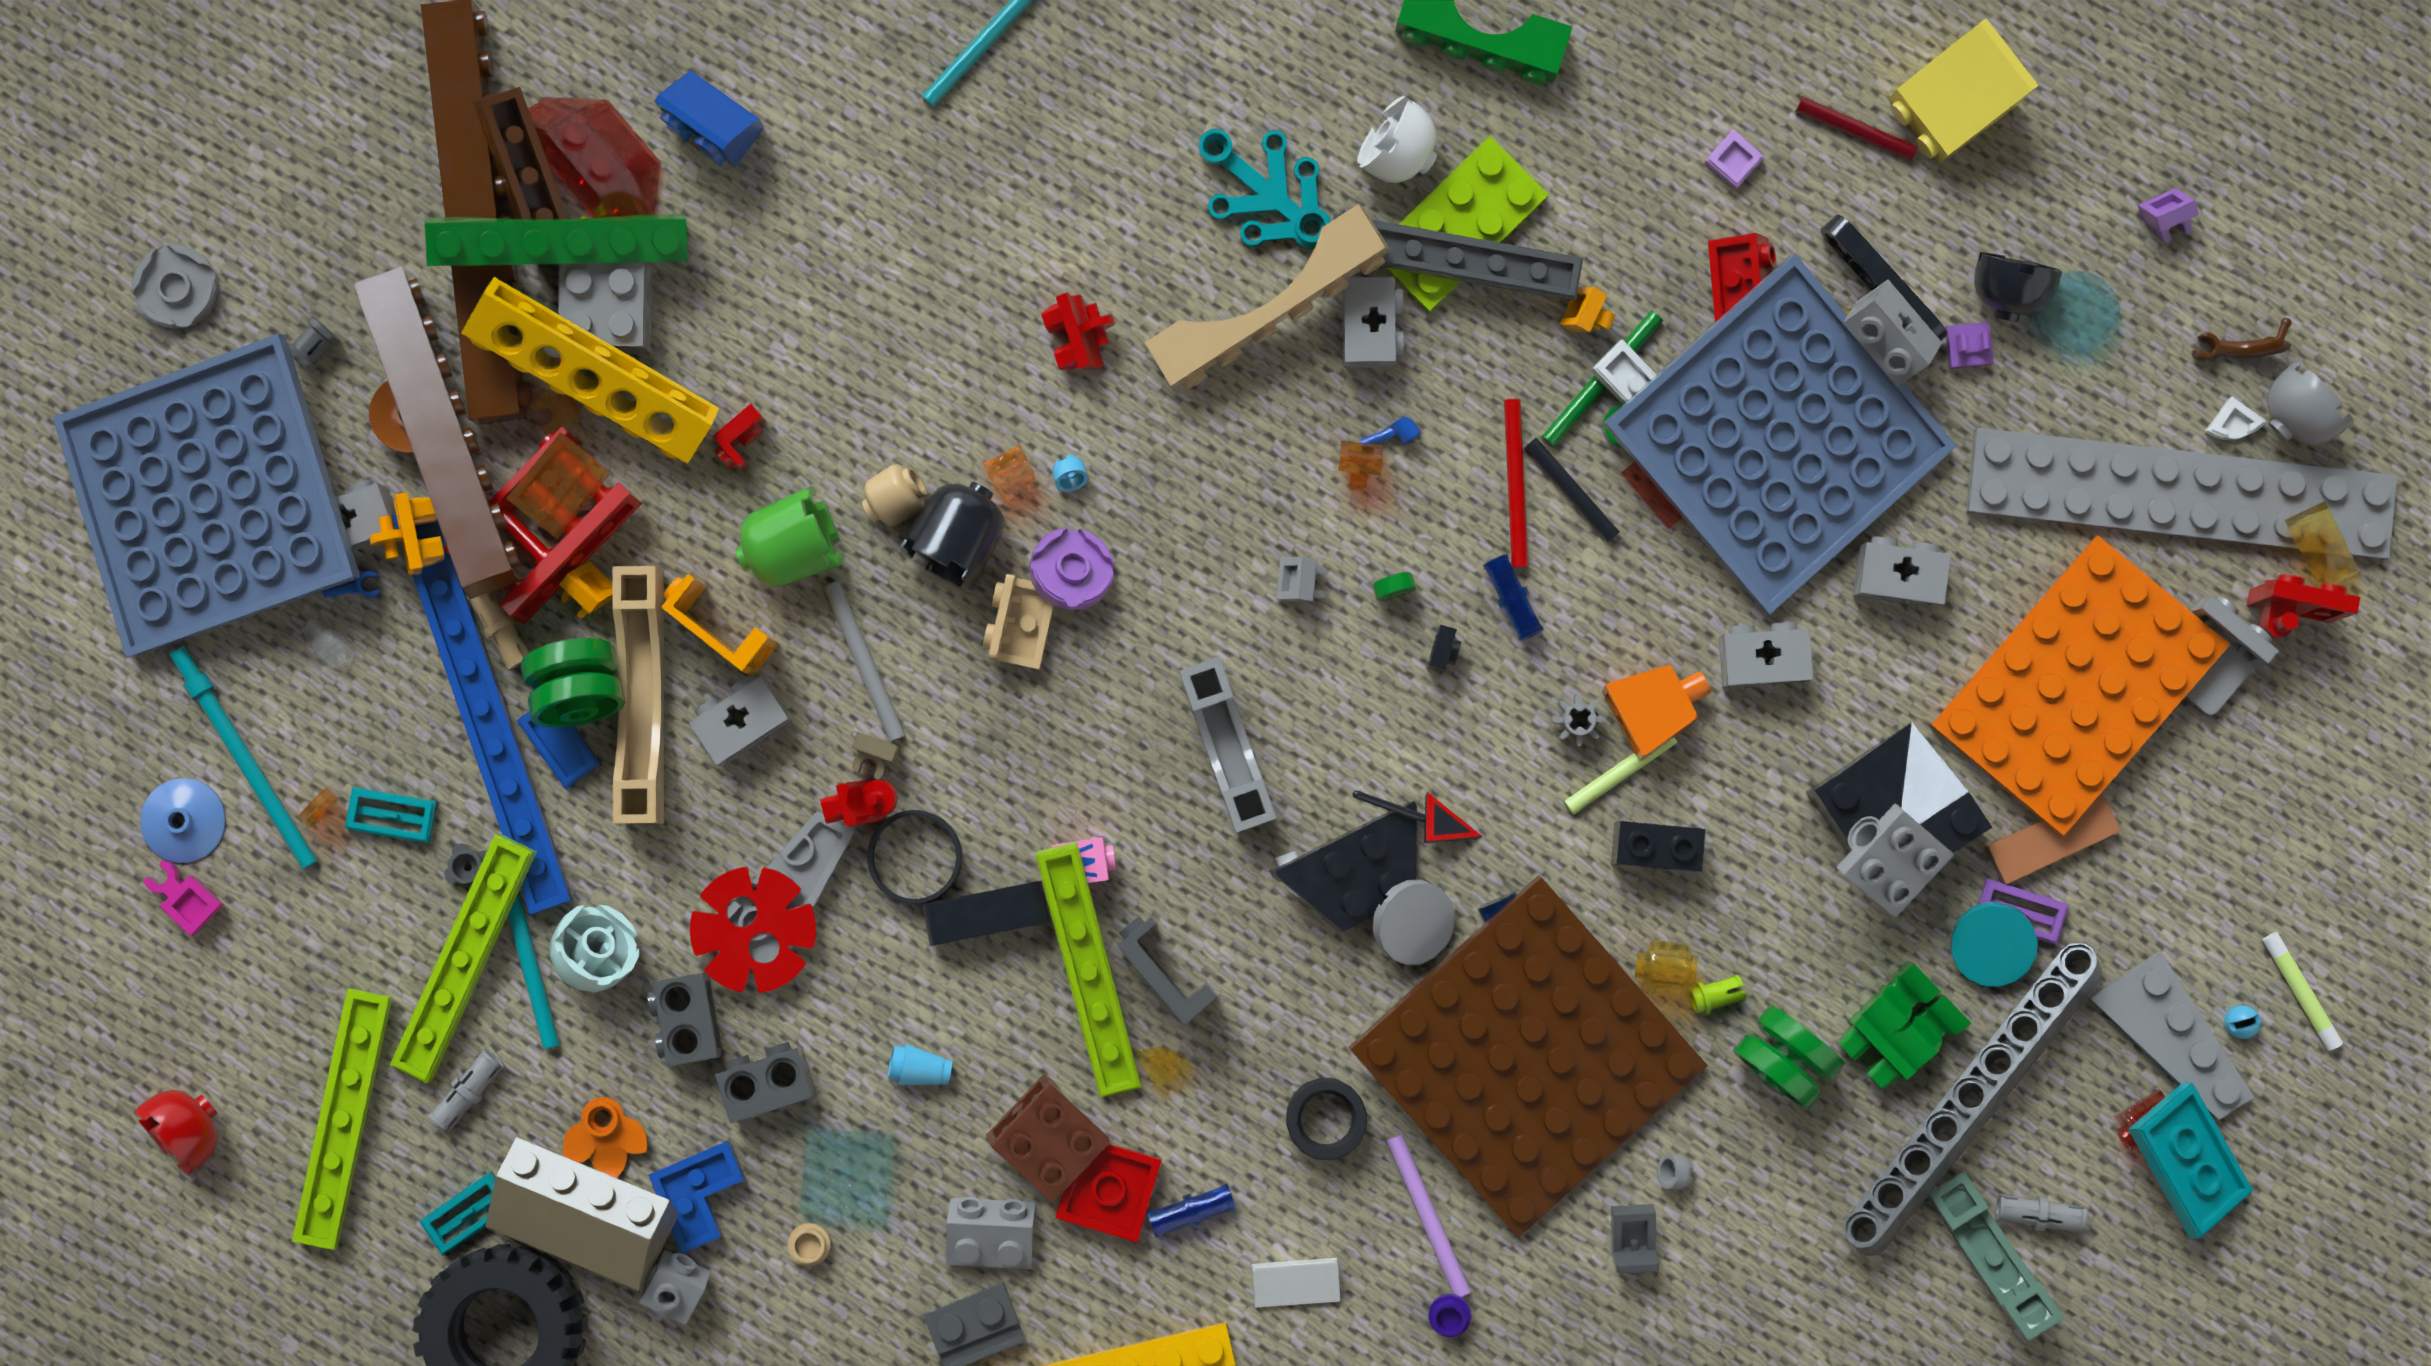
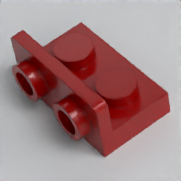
[1708,233,1776,322]

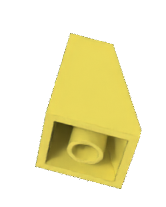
[1889,18,2038,164]

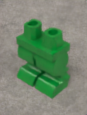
[1837,961,1972,1090]

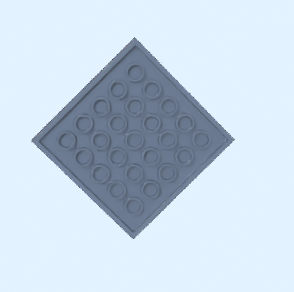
[1602,254,1957,615]
[53,334,360,658]

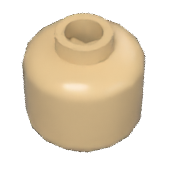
[862,464,927,527]

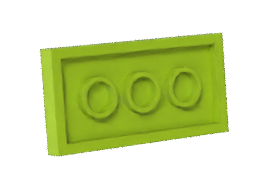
[1383,136,1549,313]

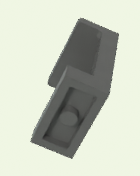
[1117,916,1217,1025]

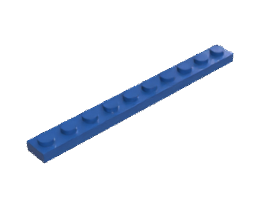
[392,514,573,915]

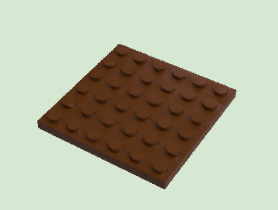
[1348,875,1708,1238]

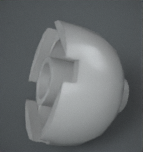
[2267,361,2354,445]

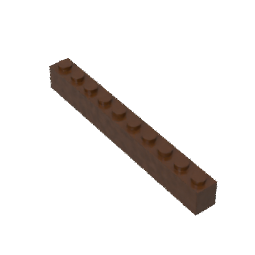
[421,0,533,425]

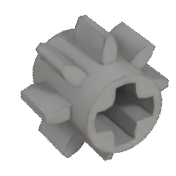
[1551,693,1606,747]

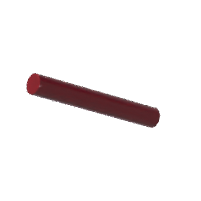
[1795,96,1918,162]

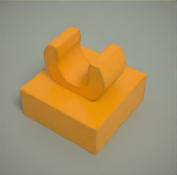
[1559,287,1616,333]
[559,561,613,619]

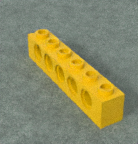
[461,277,719,464]

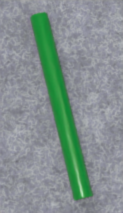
[1541,310,1663,447]

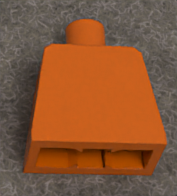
[1602,665,1711,762]

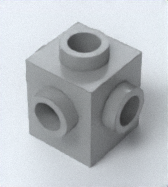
[639,1249,710,1325]

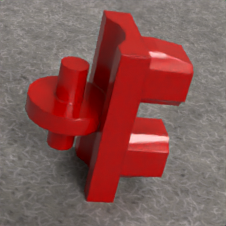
[1041,292,1116,371]
[820,779,898,827]

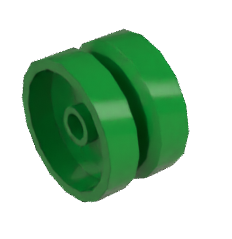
[520,638,625,728]
[1733,1004,1846,1111]

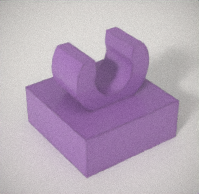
[2138,188,2199,243]
[1945,322,1993,369]

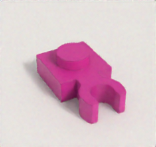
[143,861,225,936]

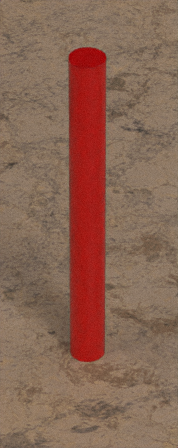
[1504,399,1528,568]

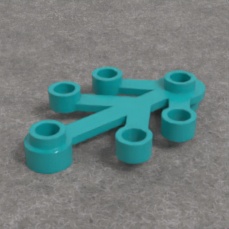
[1199,129,1332,250]

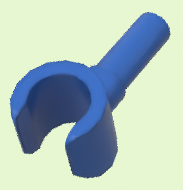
[1359,417,1421,449]
[322,571,382,598]

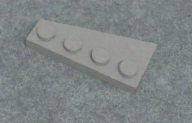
[716,811,856,971]
[2087,952,2254,1120]

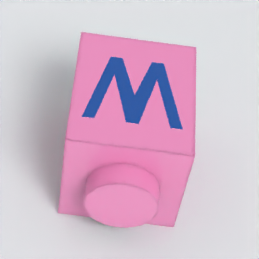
[1052,838,1116,883]

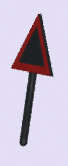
[1352,790,1482,844]

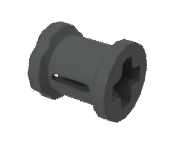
[288,316,341,372]

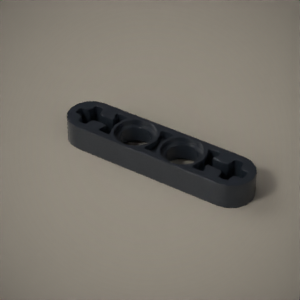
[1820,214,1947,341]

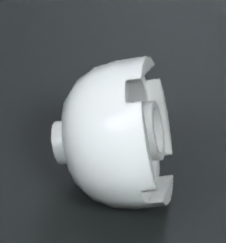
[1357,96,1437,183]

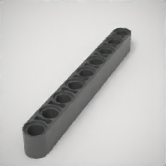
[1843,943,2102,1256]

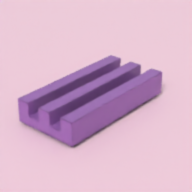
[1978,879,2069,945]

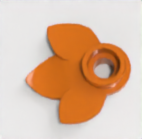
[563,1097,648,1178]

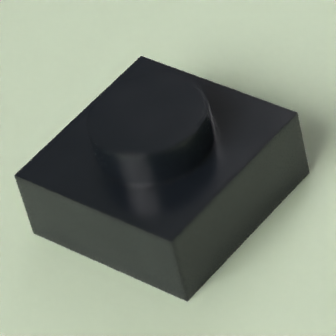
[1427,625,1461,673]

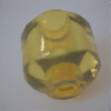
[1635,940,1698,998]

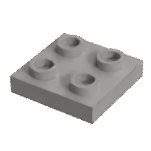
[1836,803,1954,918]

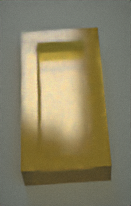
[2285,501,2362,588]

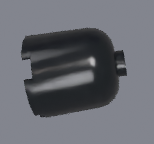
[900,482,1004,590]

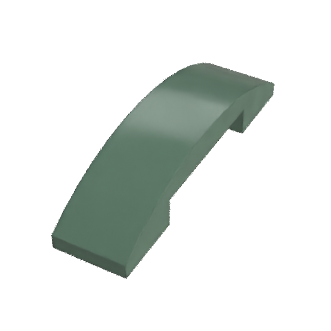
[1928,1171,2064,1342]

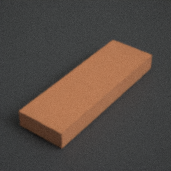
[1985,793,2121,885]

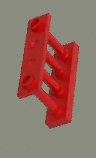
[443,427,643,625]

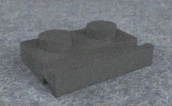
[923,1281,1026,1366]

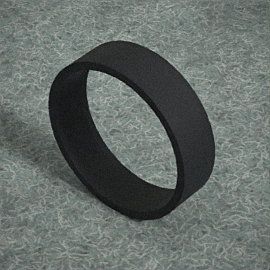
[867,810,962,904]

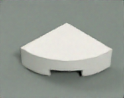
[2205,397,2266,440]

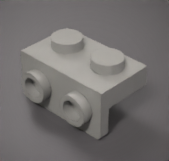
[946,1197,1035,1269]

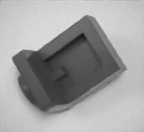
[1611,1204,1659,1275]

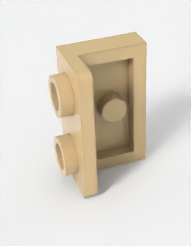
[983,574,1054,670]

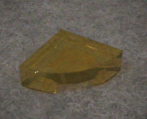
[1136,1047,1194,1090]

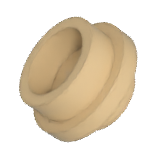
[788,1223,831,1266]

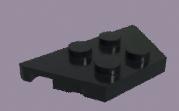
[1270,801,1417,932]

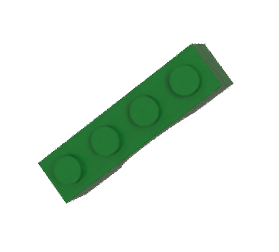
[1395,0,1573,85]

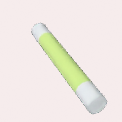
[2262,932,2343,1051]

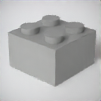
[558,262,652,354]

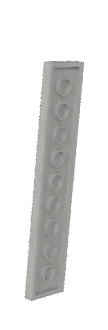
[1966,428,2397,560]

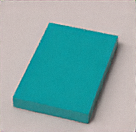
[2128,1082,2253,1239]

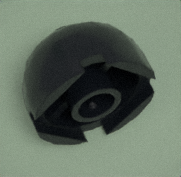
[1974,252,2063,322]

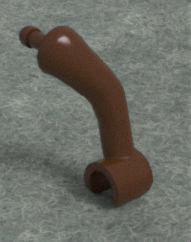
[2192,318,2292,361]

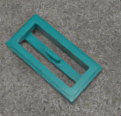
[344,787,438,843]
[419,1171,496,1256]

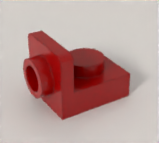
[712,403,766,472]

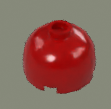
[132,1090,218,1176]

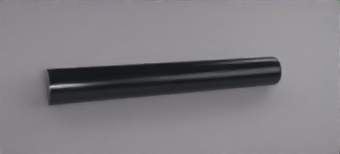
[1524,437,1620,543]

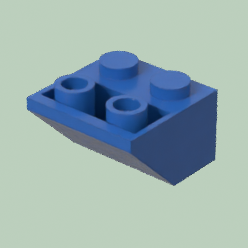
[654,70,764,167]

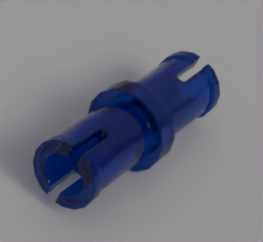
[1483,554,1544,642]
[1147,1184,1236,1238]

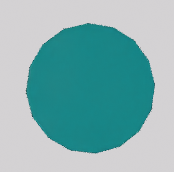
[1950,902,2038,987]

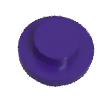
[1428,1294,1472,1337]

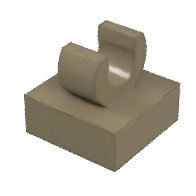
[851,732,901,780]

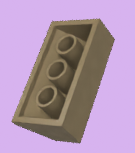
[485,1137,679,1293]

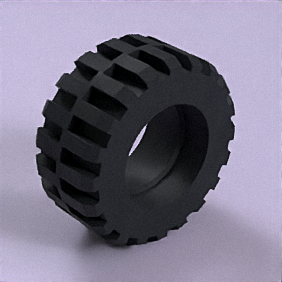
[413,1244,588,1366]

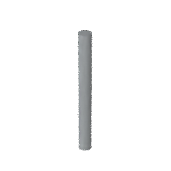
[824,581,906,742]

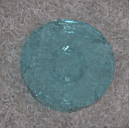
[2034,271,2120,355]

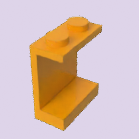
[661,574,779,676]

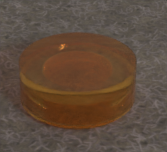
[298,787,339,828]

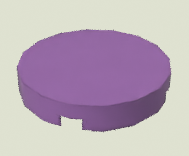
[1029,528,1114,610]

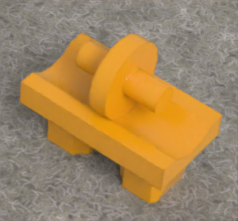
[369,492,445,576]

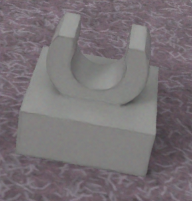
[1276,557,1327,602]

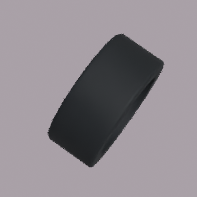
[1286,1078,1367,1160]

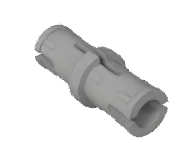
[429,1049,505,1132]
[1995,1194,2087,1234]

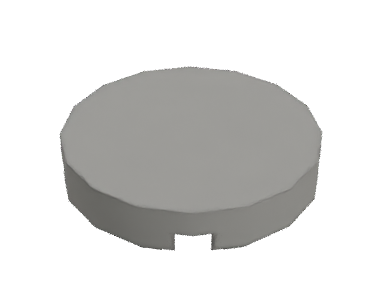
[131,244,219,330]
[1373,880,1455,965]

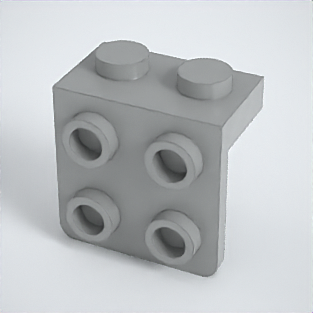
[2184,595,2279,715]

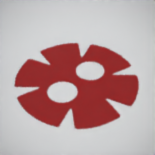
[690,866,816,993]

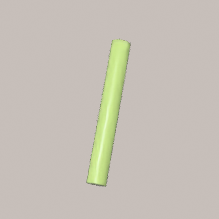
[1564,737,1677,815]

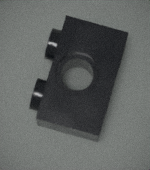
[1611,821,1706,872]

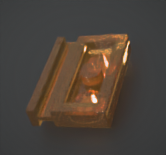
[506,432,611,539]

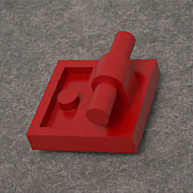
[2247,574,2361,640]

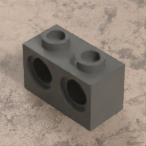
[648,972,723,1067]
[715,1042,817,1124]

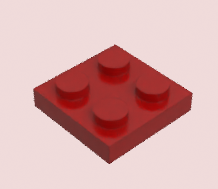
[1055,1143,1162,1243]

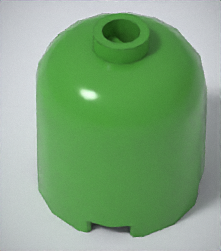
[736,487,844,587]

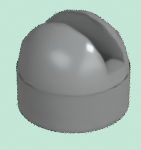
[1657,1155,1694,1190]

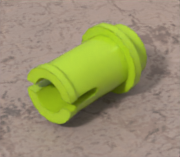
[1688,974,1746,1016]

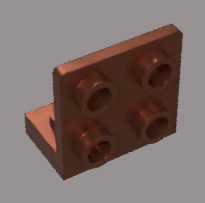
[986,1073,1110,1202]

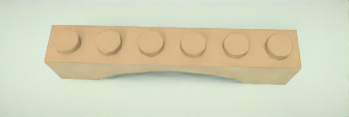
[1145,204,1391,389]
[613,566,664,824]

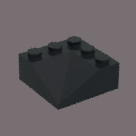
[1806,722,1992,855]

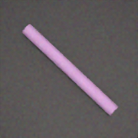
[1386,1134,1471,1297]

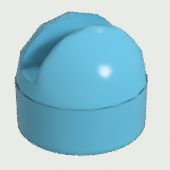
[1053,454,1088,492]
[2224,1005,2261,1039]

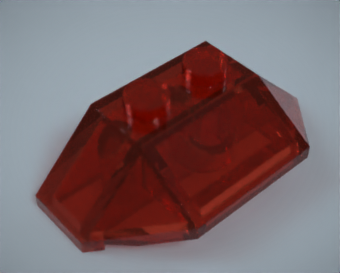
[528,97,661,218]

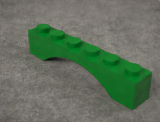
[425,214,688,266]

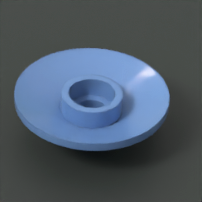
[140,779,226,863]

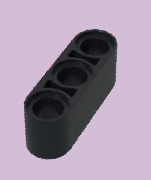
[922,880,1051,946]

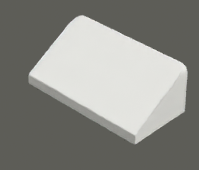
[1252,1258,1340,1308]

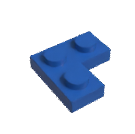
[648,1140,746,1254]

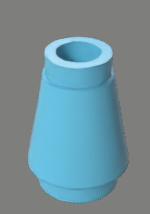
[887,1043,952,1085]

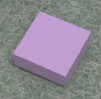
[1704,129,1765,190]

